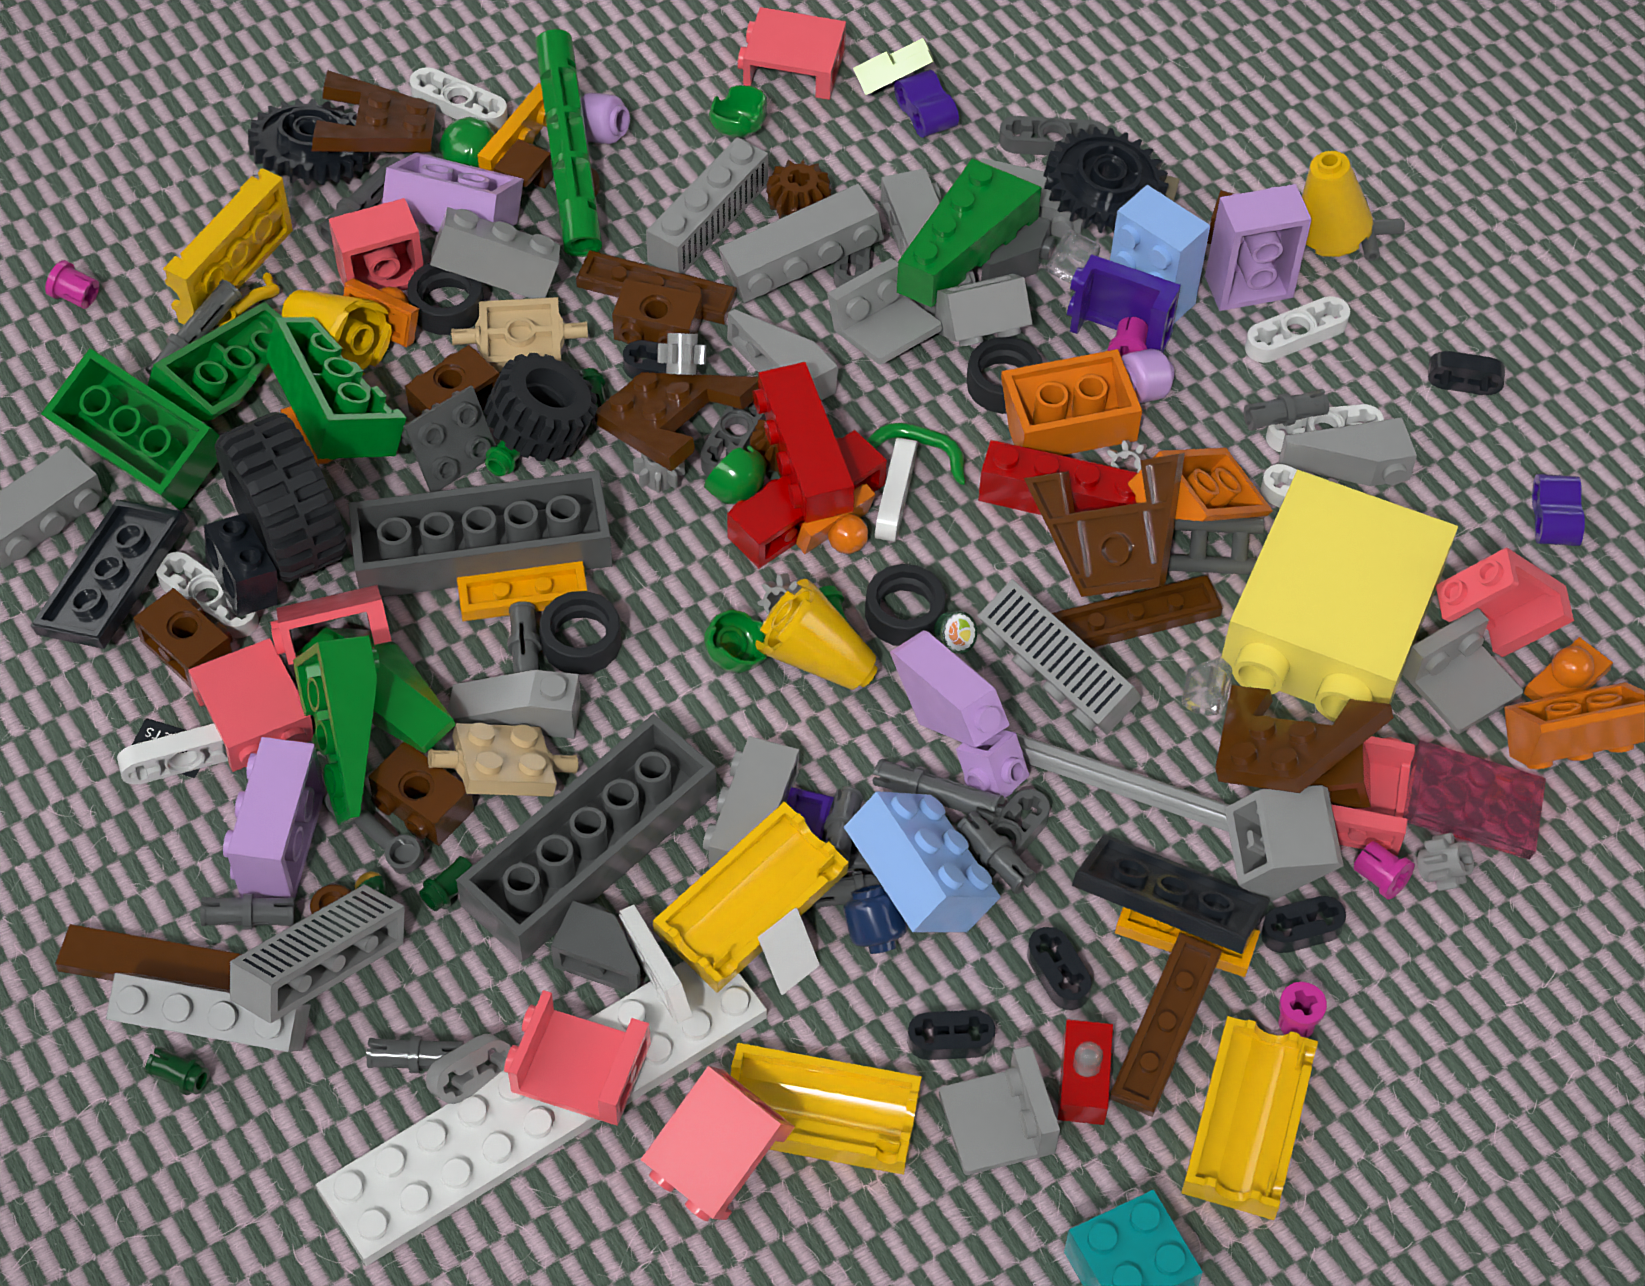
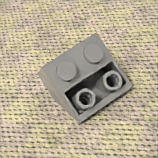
[935,274,1032,346]
[1225,785,1344,901]

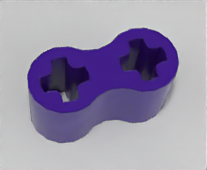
[894,69,959,138]
[1532,474,1585,546]

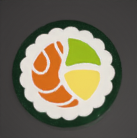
[934,611,978,654]

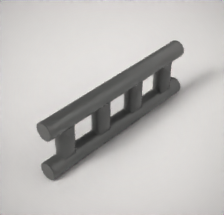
[1167,517,1264,575]

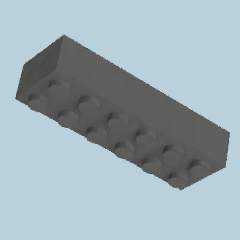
[348,470,612,597]
[456,714,717,962]

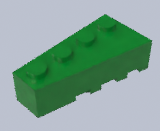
[896,158,1042,308]
[266,317,407,460]

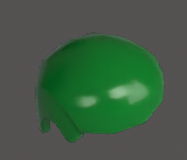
[709,85,767,138]
[439,116,495,168]
[704,446,767,505]
[704,609,767,674]

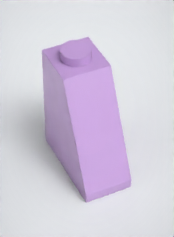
[890,630,1010,748]

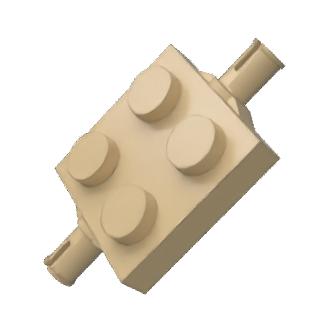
[451,297,588,372]
[428,723,579,797]

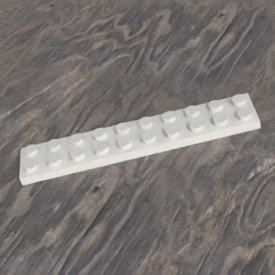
[316,961,767,1266]

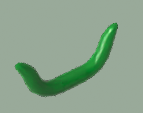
[866,423,966,485]

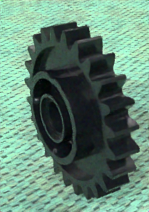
[248,99,372,186]
[1043,127,1169,233]

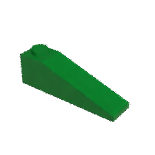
[147,302,282,421]
[295,627,456,754]
[293,635,380,825]

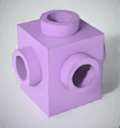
[956,730,1029,798]

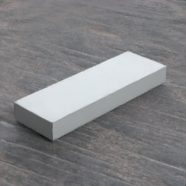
[619,905,693,1023]

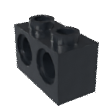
[204,513,278,617]

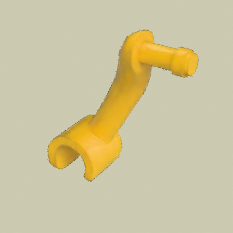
[217,273,280,327]

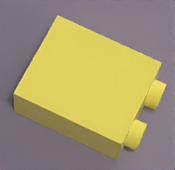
[1219,469,1458,722]

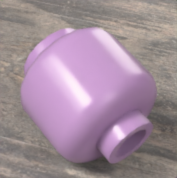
[581,92,630,144]
[1121,349,1174,403]

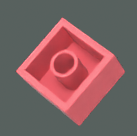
[328,198,424,291]

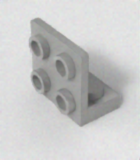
[827,258,942,365]
[1402,608,1523,734]
[939,1045,1060,1175]

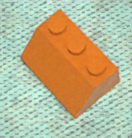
[1001,349,1142,456]
[1128,448,1273,522]
[1504,682,1645,769]

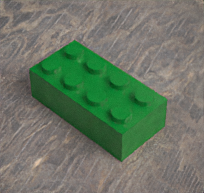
[41,348,219,511]

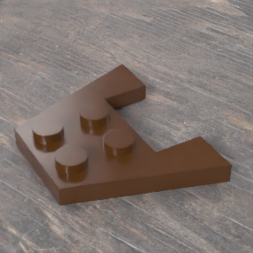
[311,70,437,152]
[595,372,758,472]
[1024,453,1185,597]
[1215,685,1394,793]

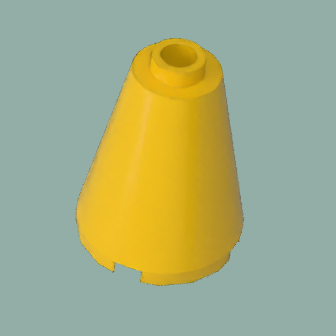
[1302,151,1373,257]
[282,289,392,376]
[755,579,878,690]

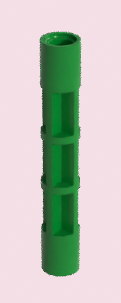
[535,29,602,257]

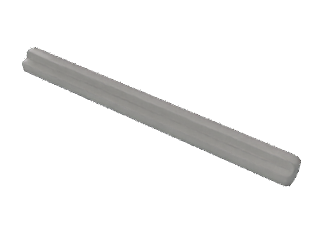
[1004,729,1229,832]

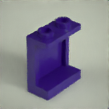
[1067,254,1181,353]

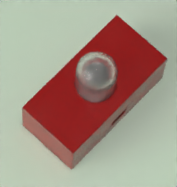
[1057,1019,1113,1125]

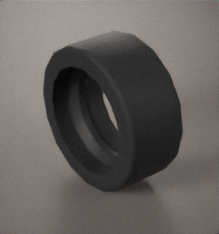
[407,263,484,335]
[966,337,1043,414]
[865,564,946,646]
[540,591,621,675]

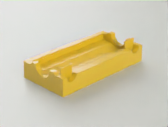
[163,168,293,325]
[653,801,849,993]
[1181,1016,1318,1220]
[731,1043,922,1175]

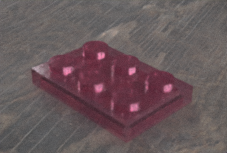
[1403,740,1546,860]

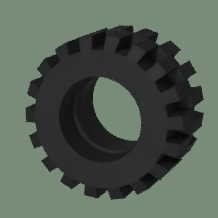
[484,353,597,462]

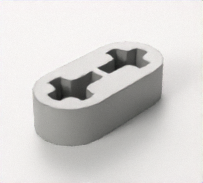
[426,1034,511,1104]

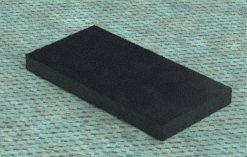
[30,499,189,649]
[1072,834,1270,954]

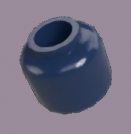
[843,884,908,954]

